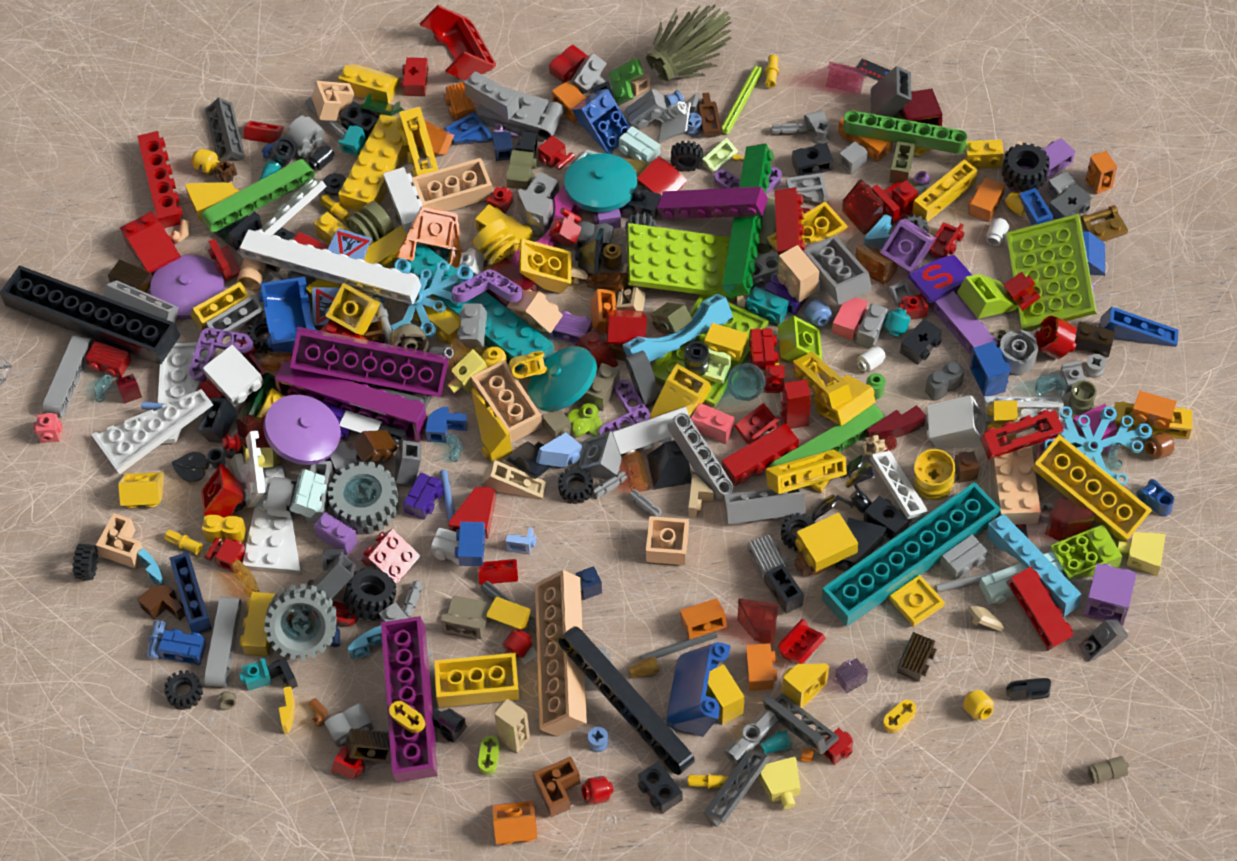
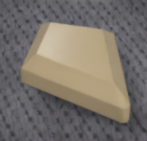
[571,264,588,284]
[967,606,1004,631]

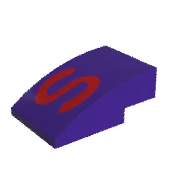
[908,255,972,303]

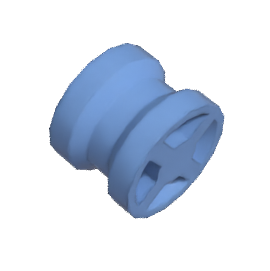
[664,90,685,107]
[685,113,702,136]
[588,727,608,752]

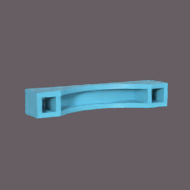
[623,293,733,362]
[987,514,1082,617]

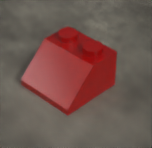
[201,464,244,518]

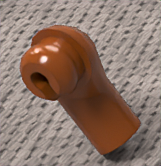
[309,698,328,727]

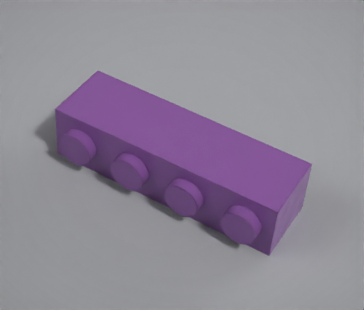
[1005,138,1076,193]
[934,291,998,356]

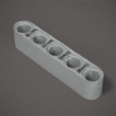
[43,335,94,417]
[667,413,733,500]
[204,596,242,687]

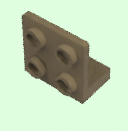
[441,595,491,639]

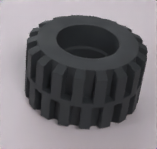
[1002,143,1050,192]
[343,568,397,621]

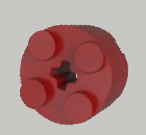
[1034,315,1077,360]

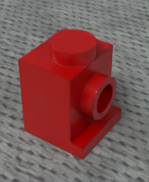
[486,187,513,214]
[899,292,928,320]
[765,365,785,393]
[331,746,365,780]

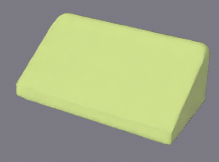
[702,138,738,173]

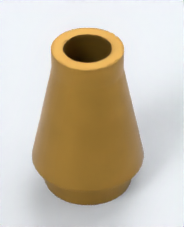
[629,656,660,679]

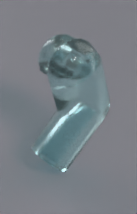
[94,375,113,402]
[1108,442,1123,470]

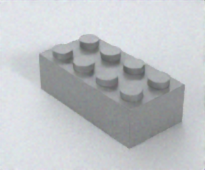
[803,235,872,305]

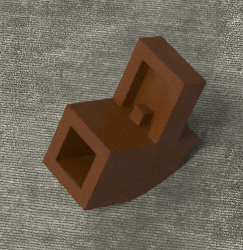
[137,585,185,621]

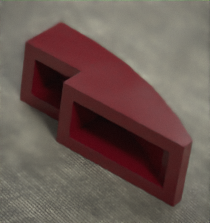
[866,405,926,440]

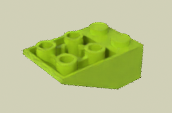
[957,274,1019,319]
[1050,525,1122,579]

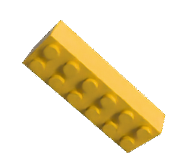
[338,114,411,213]
[1031,434,1152,542]

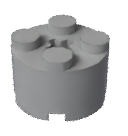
[283,115,324,158]
[1000,330,1038,376]
[263,477,297,519]

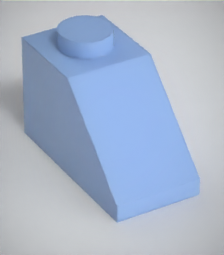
[536,433,582,467]

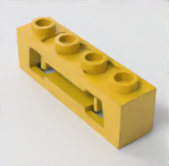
[396,107,438,177]
[913,159,978,222]
[793,351,852,409]
[1113,401,1192,439]
[766,449,847,494]

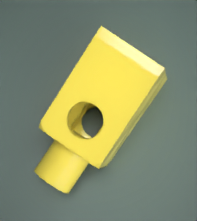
[447,349,488,393]
[243,444,280,467]
[1117,532,1166,576]
[758,757,800,809]

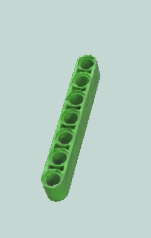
[843,111,967,154]
[200,159,315,232]
[768,405,886,468]

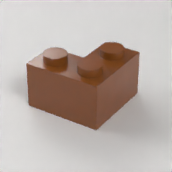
[533,756,581,817]

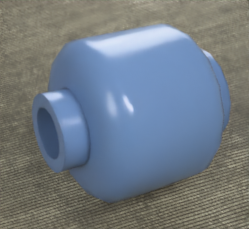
[805,300,832,327]

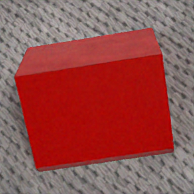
[606,309,647,344]

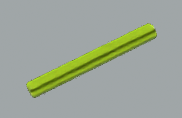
[721,66,762,135]

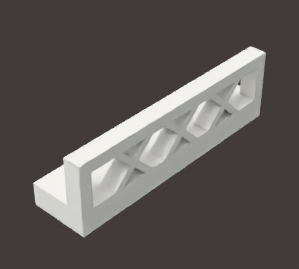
[984,396,1064,422]
[870,451,928,524]

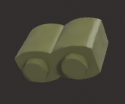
[506,150,537,189]

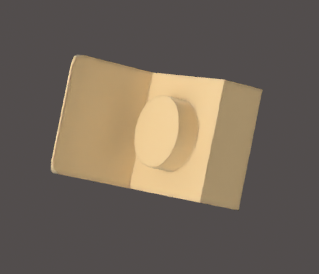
[689,474,714,518]

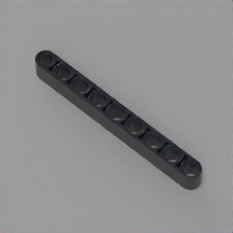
[558,626,695,775]

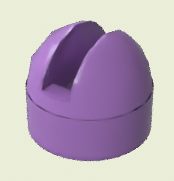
[914,171,930,186]

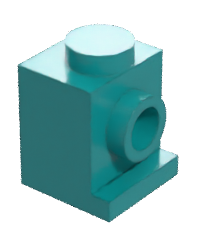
[338,126,366,156]
[239,658,272,691]

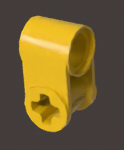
[509,351,547,378]

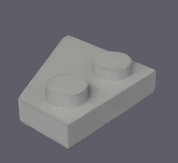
[786,173,829,205]

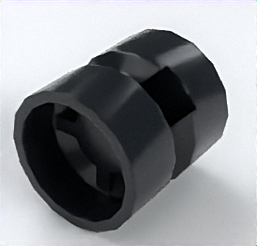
[268,138,296,168]
[684,341,709,376]

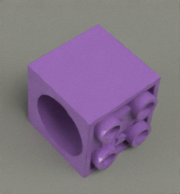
[880,219,936,272]
[1084,563,1137,626]

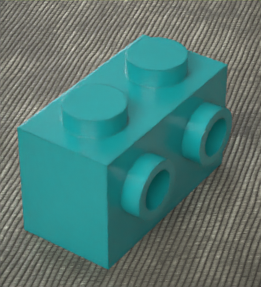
[746,286,789,326]

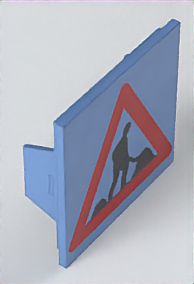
[327,228,372,260]
[312,287,340,325]

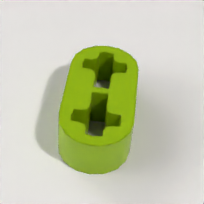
[478,735,500,775]

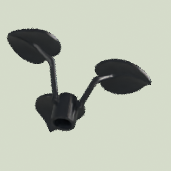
[172,432,258,511]
[812,454,875,521]

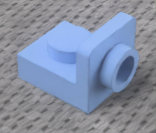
[506,528,536,554]

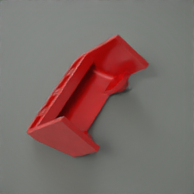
[419,4,496,80]

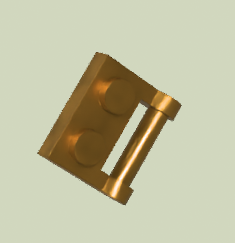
[1080,205,1128,242]

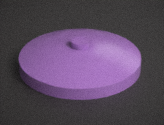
[150,255,225,320]
[263,395,341,465]

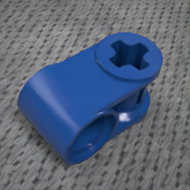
[1136,479,1174,517]

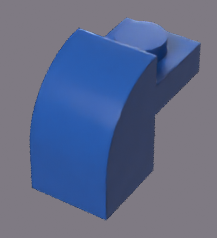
[426,407,468,443]

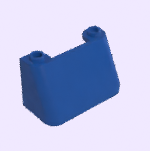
[258,277,316,353]
[666,642,731,737]

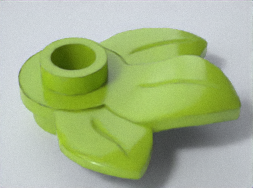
[567,403,602,438]

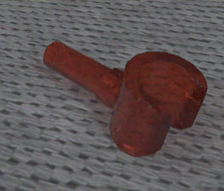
[884,435,897,452]

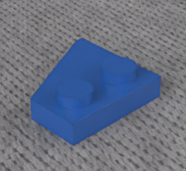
[445,112,493,144]

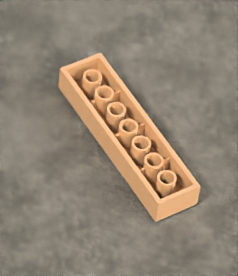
[535,570,587,736]

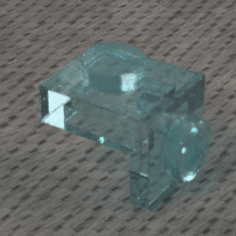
[1035,371,1067,397]

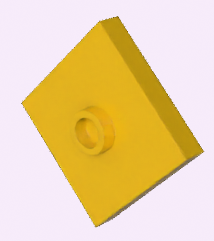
[888,575,945,627]

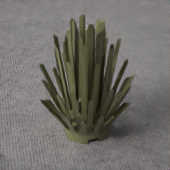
[646,4,732,83]

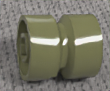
[1068,380,1097,415]

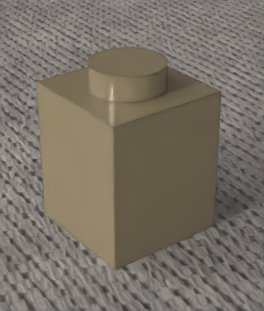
[542,410,572,439]

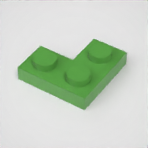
[609,58,643,106]

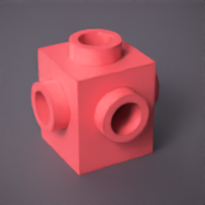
[33,413,63,443]

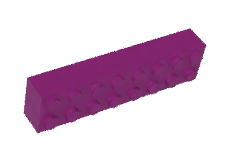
[290,326,449,397]
[275,361,427,443]
[381,616,438,783]

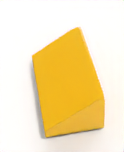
[486,597,531,629]

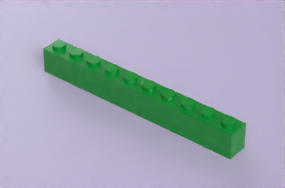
[722,143,774,298]

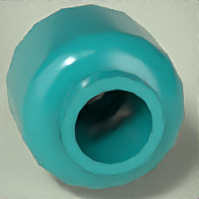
[884,307,911,336]

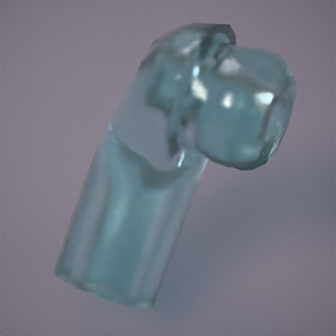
[446,433,463,462]

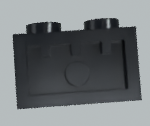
[213,211,262,250]

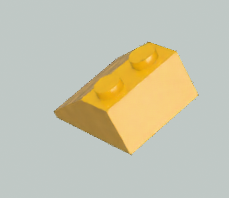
[519,238,571,293]

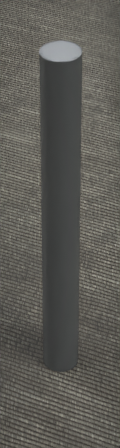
[639,631,717,660]

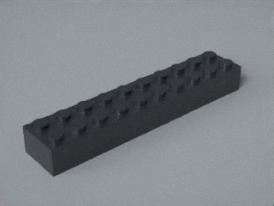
[0,265,180,364]

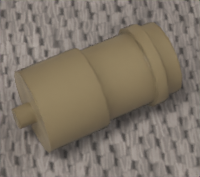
[1087,756,1129,784]

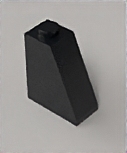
[835,517,886,571]

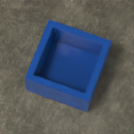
[969,341,1011,396]

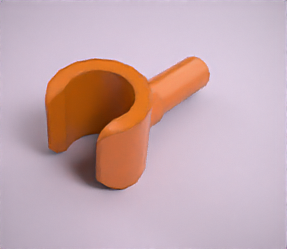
[801,747,815,762]

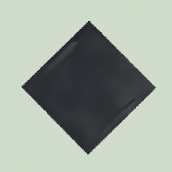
[505,441,552,479]

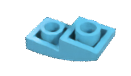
[348,626,382,659]

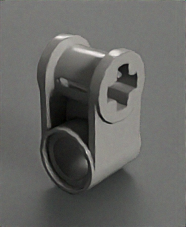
[804,110,830,144]

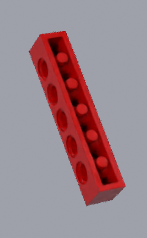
[137,131,183,228]

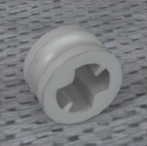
[1039,502,1055,522]

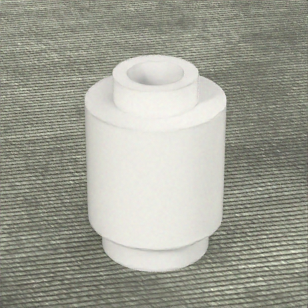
[986,218,1009,246]
[857,346,886,372]

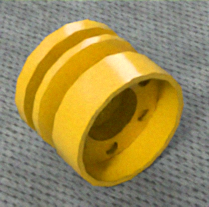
[472,219,520,268]
[913,449,955,500]

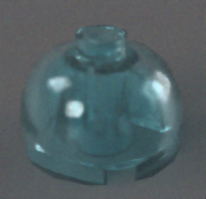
[727,363,766,401]

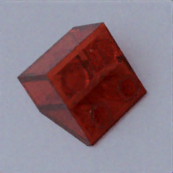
[842,179,884,235]
[1045,497,1096,541]

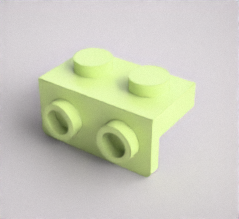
[699,348,731,384]

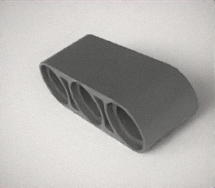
[625,350,660,406]

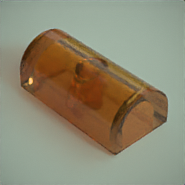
[261,354,292,371]
[623,452,650,492]

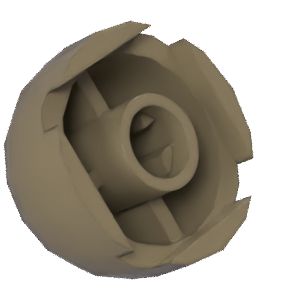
[390,324,429,352]

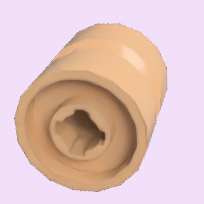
[237,257,267,290]

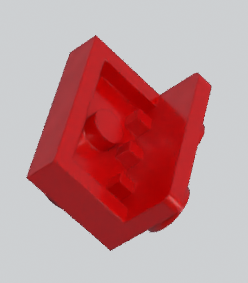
[928,222,965,258]
[208,239,241,280]
[734,402,781,444]
[777,619,826,665]

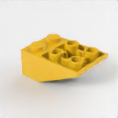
[650,364,712,419]

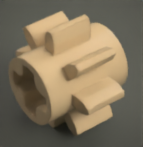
[862,435,887,457]

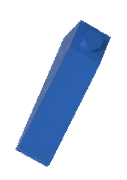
[1100,306,1178,347]

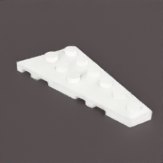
[237,177,327,259]
[158,342,217,444]
[91,389,213,474]
[242,465,301,574]

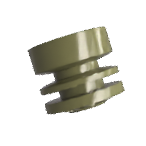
[346,201,394,246]

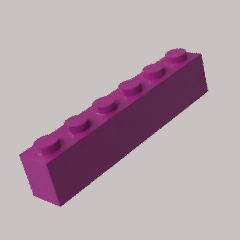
[657,187,768,220]

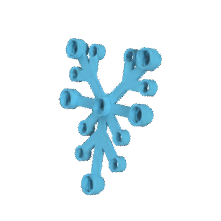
[372,258,473,344]
[1033,406,1152,486]

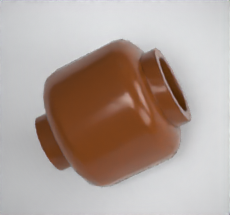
[1145,432,1175,459]

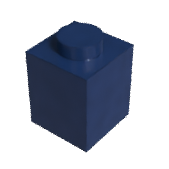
[492,131,513,161]
[576,566,602,600]

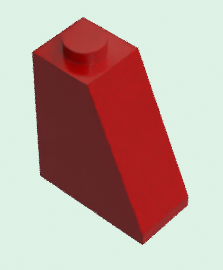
[448,486,496,539]

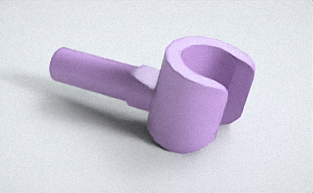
[493,123,519,137]

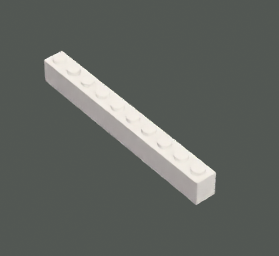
[240,229,421,305]

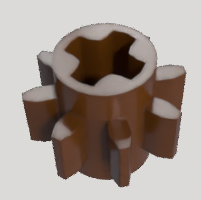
[214,160,237,183]

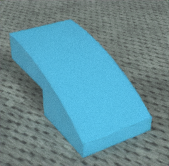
[138,548,165,586]

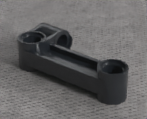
[432,706,467,743]

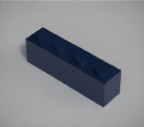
[169,552,212,633]

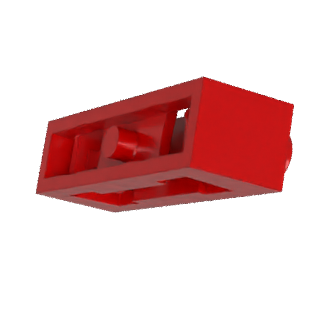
[980,409,1064,460]

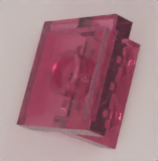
[825,62,868,95]

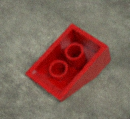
[120,211,181,273]

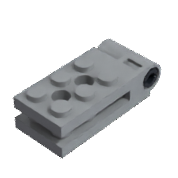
[477,87,565,142]

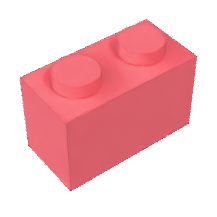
[832,297,868,340]
[691,403,734,444]

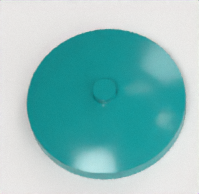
[564,153,637,212]
[528,346,597,412]

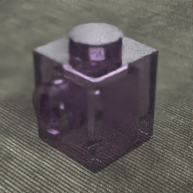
[835,658,869,694]

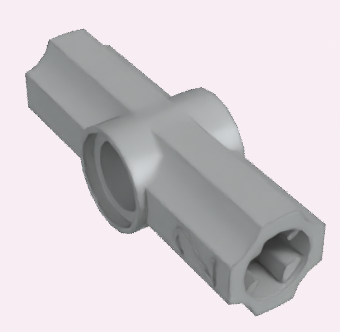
[724,709,779,764]

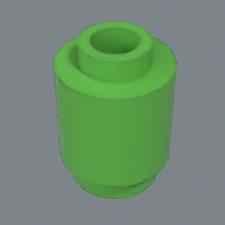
[866,373,886,400]

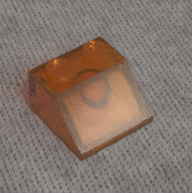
[855,243,898,286]

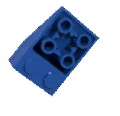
[572,89,630,154]

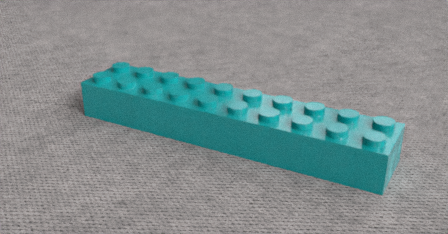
[393,243,554,379]
[821,482,1001,627]

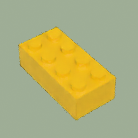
[434,653,520,708]

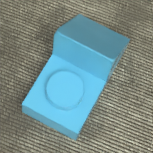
[863,214,892,250]

